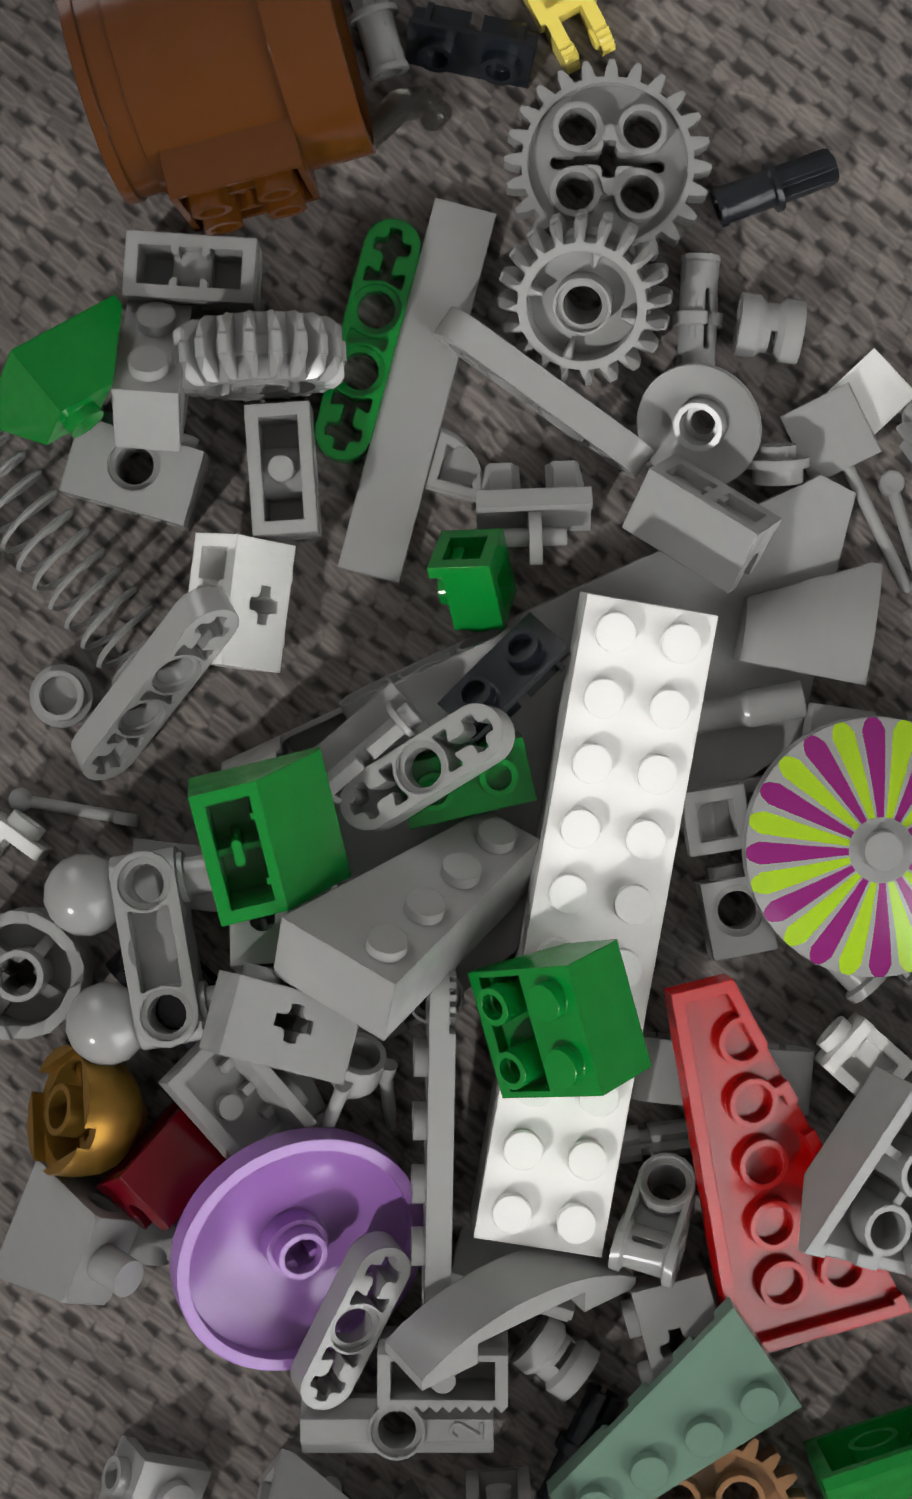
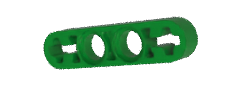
[315,218,421,464]

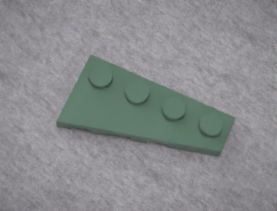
[546,1296,802,1499]

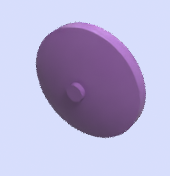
[170,1127,423,1371]

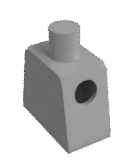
[0,1161,144,1305]

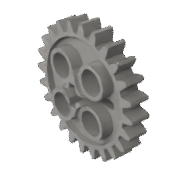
[504,59,712,262]

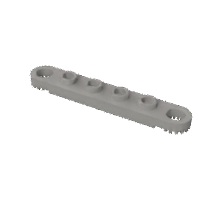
[410,965,457,1306]

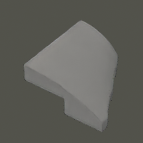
[732,562,883,686]

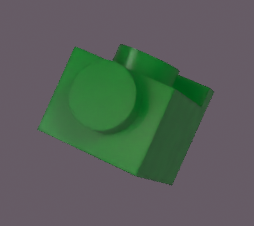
[427,528,517,632]

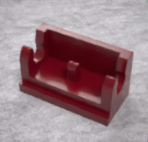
[96,1100,226,1231]

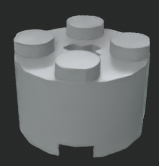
[0,906,95,1040]

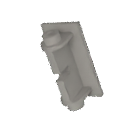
[315,682,431,814]

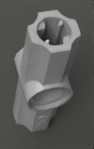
[300,1392,494,1461]

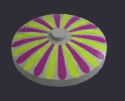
[742,716,912,977]

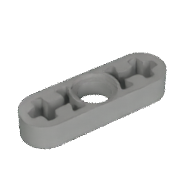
[340,703,515,832]
[290,1231,411,1410]

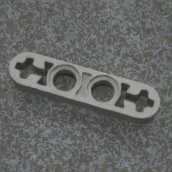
[433,307,653,479]
[71,586,239,780]

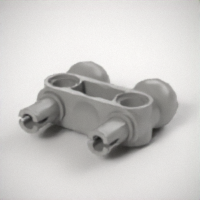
[43,846,215,1065]

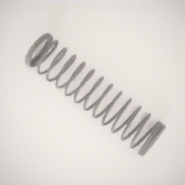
[0,431,153,686]

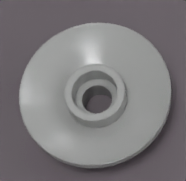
[637,363,762,484]

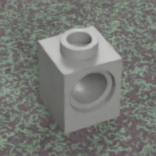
[694,861,778,961]

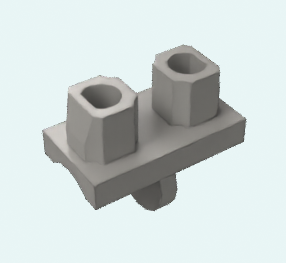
[476,460,593,565]

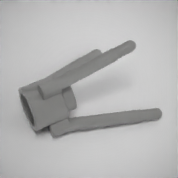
[313,1032,398,1131]

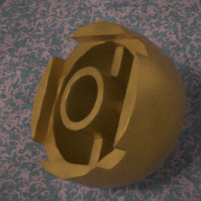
[27,1044,147,1177]

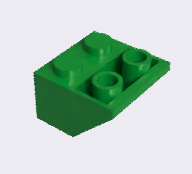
[188,747,351,927]
[468,939,652,1098]

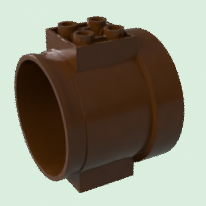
[56,0,376,235]

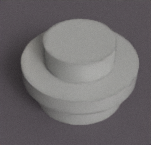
[747,442,810,486]
[29,664,94,728]

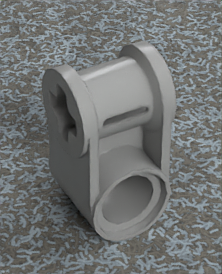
[608,1152,696,1288]

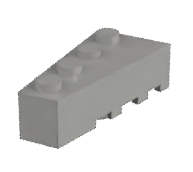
[273,811,540,1041]

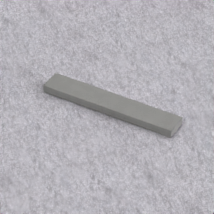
[337,198,497,584]

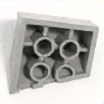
[798,1066,912,1278]

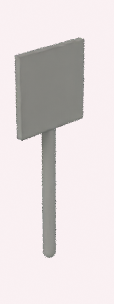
[780,382,911,593]

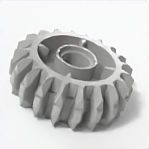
[497,209,673,387]
[170,309,347,402]

